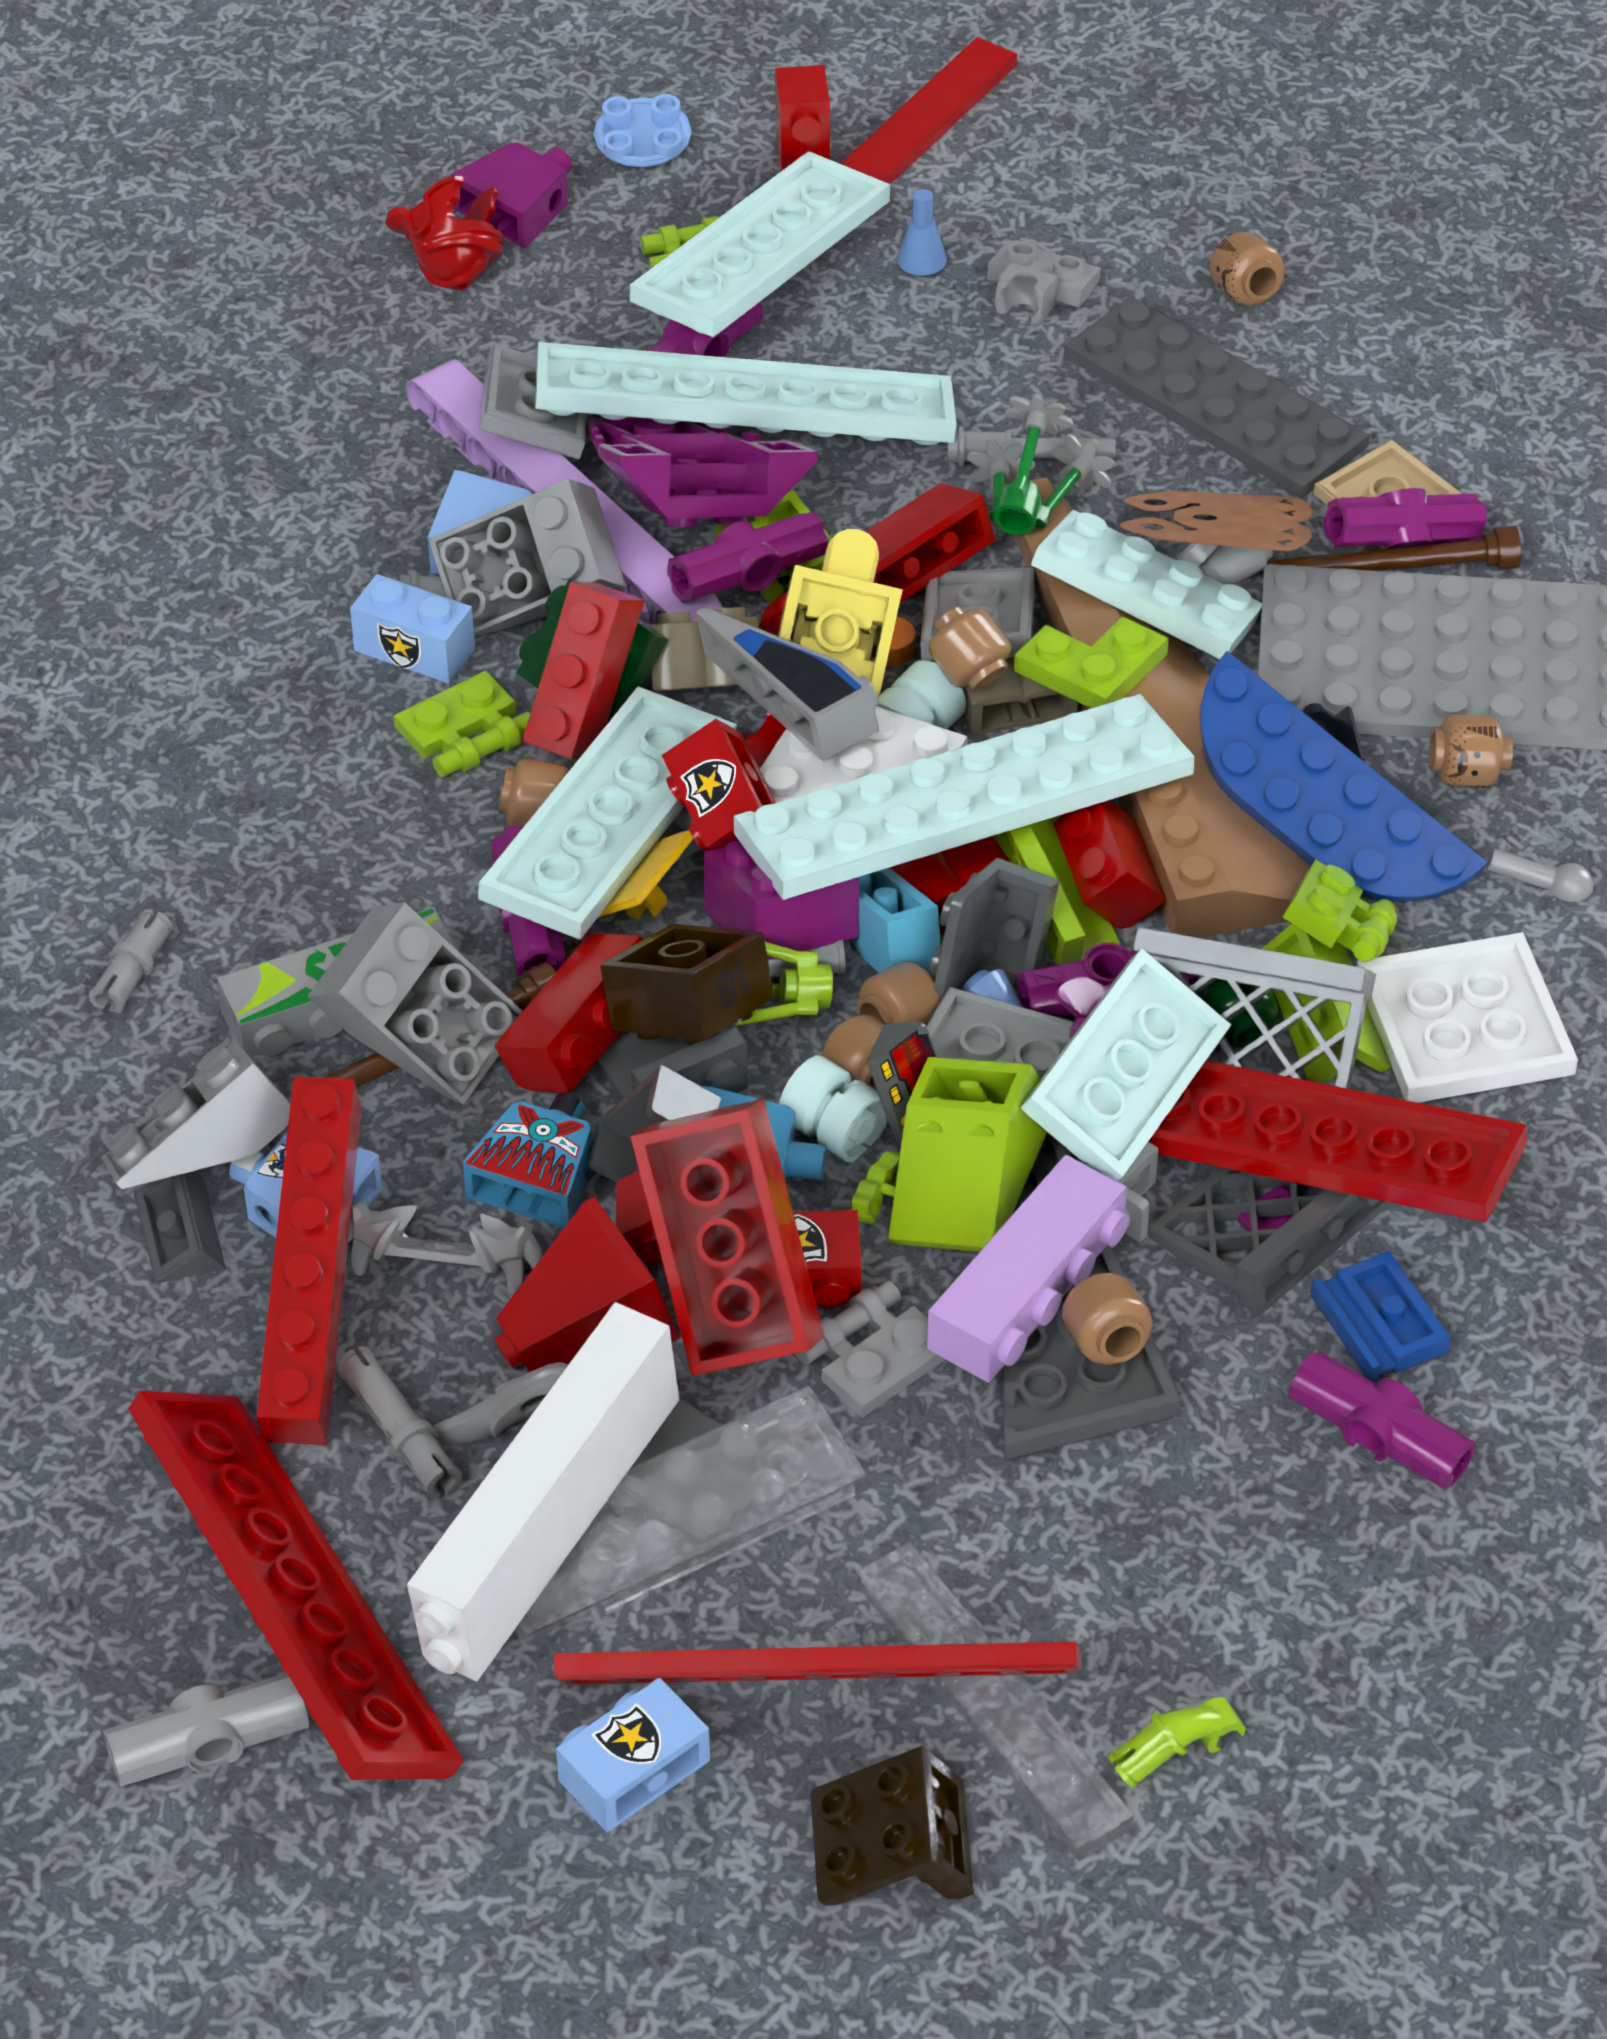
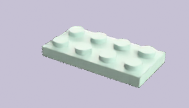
[1031,510,1262,659]
[1020,948,1231,1181]

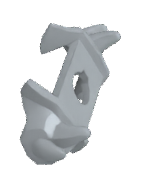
[348,1201,543,1294]

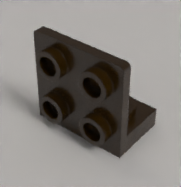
[810,1746,974,1906]

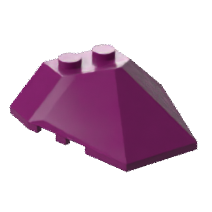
[586,417,818,527]

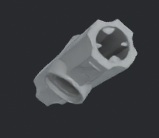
[103,1673,309,1787]

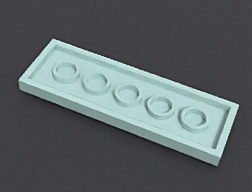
[630,151,890,337]
[478,686,737,940]

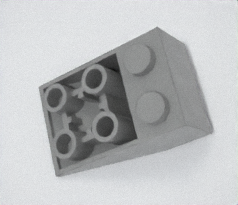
[429,478,626,637]
[307,902,523,1105]
[101,1040,290,1189]

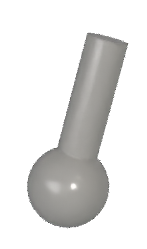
[1486,848,1594,902]

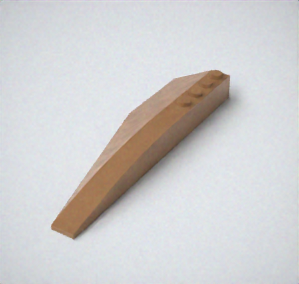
[1005,477,1311,938]

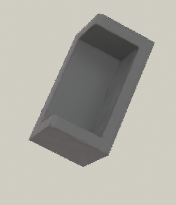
[588,1065,721,1183]

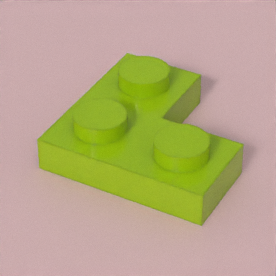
[1014,616,1168,709]

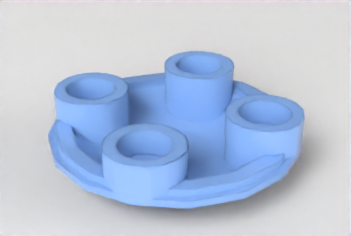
[594,94,692,167]

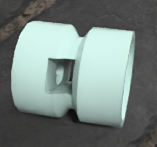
[877,660,966,729]
[779,1055,888,1162]

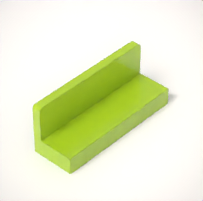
[993,816,1120,965]
[1261,924,1391,1083]

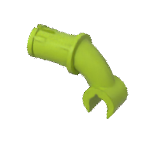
[1107,1697,1246,1789]

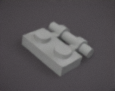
[795,1281,946,1418]

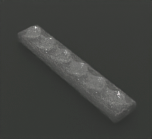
[857,1542,1134,1861]

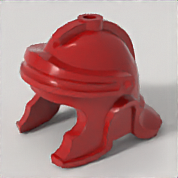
[385,176,504,290]

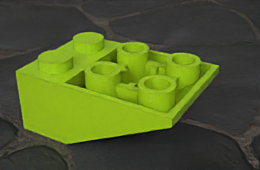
[888,1057,1047,1252]

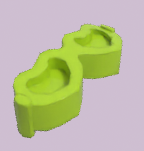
[851,1151,900,1225]

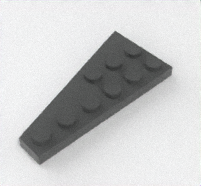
[1003,1132,1181,1460]

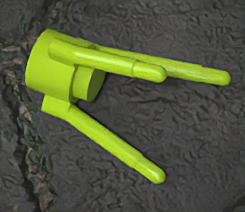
[733,941,833,1025]

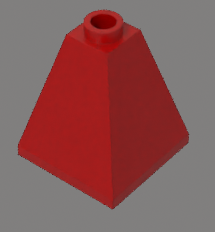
[493,1196,680,1372]

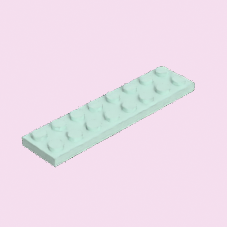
[535,342,957,445]
[734,694,1194,900]

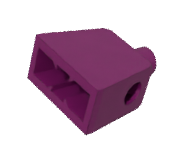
[452,143,572,248]

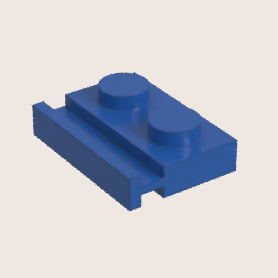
[1310,1251,1451,1382]

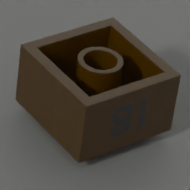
[600,923,774,1045]

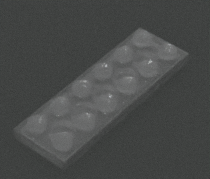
[517,1386,868,1646]

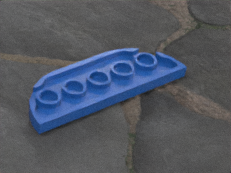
[1199,651,1487,901]

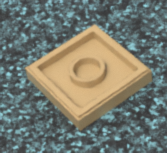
[1314,440,1462,549]

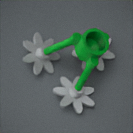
[967,394,1115,536]

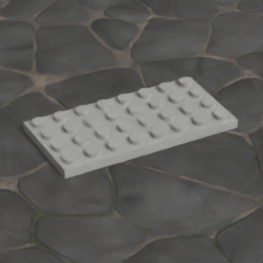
[1258,564,1607,750]

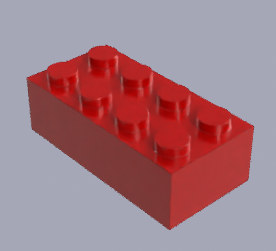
[630,1098,824,1376]

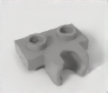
[987,240,1101,325]

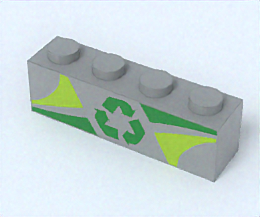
[217,907,457,1058]

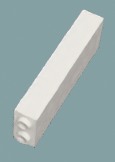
[407,1302,679,1682]

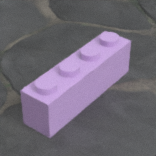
[927,1154,1129,1383]

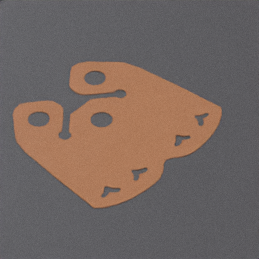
[1119,491,1313,551]

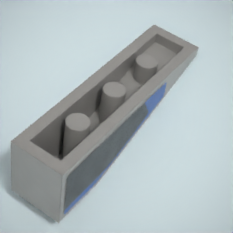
[695,607,879,761]

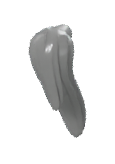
[433,1362,568,1444]

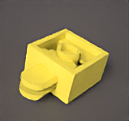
[778,529,903,696]

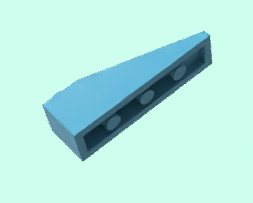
[850,867,941,972]

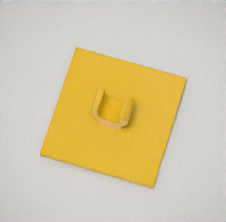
[598,830,694,920]

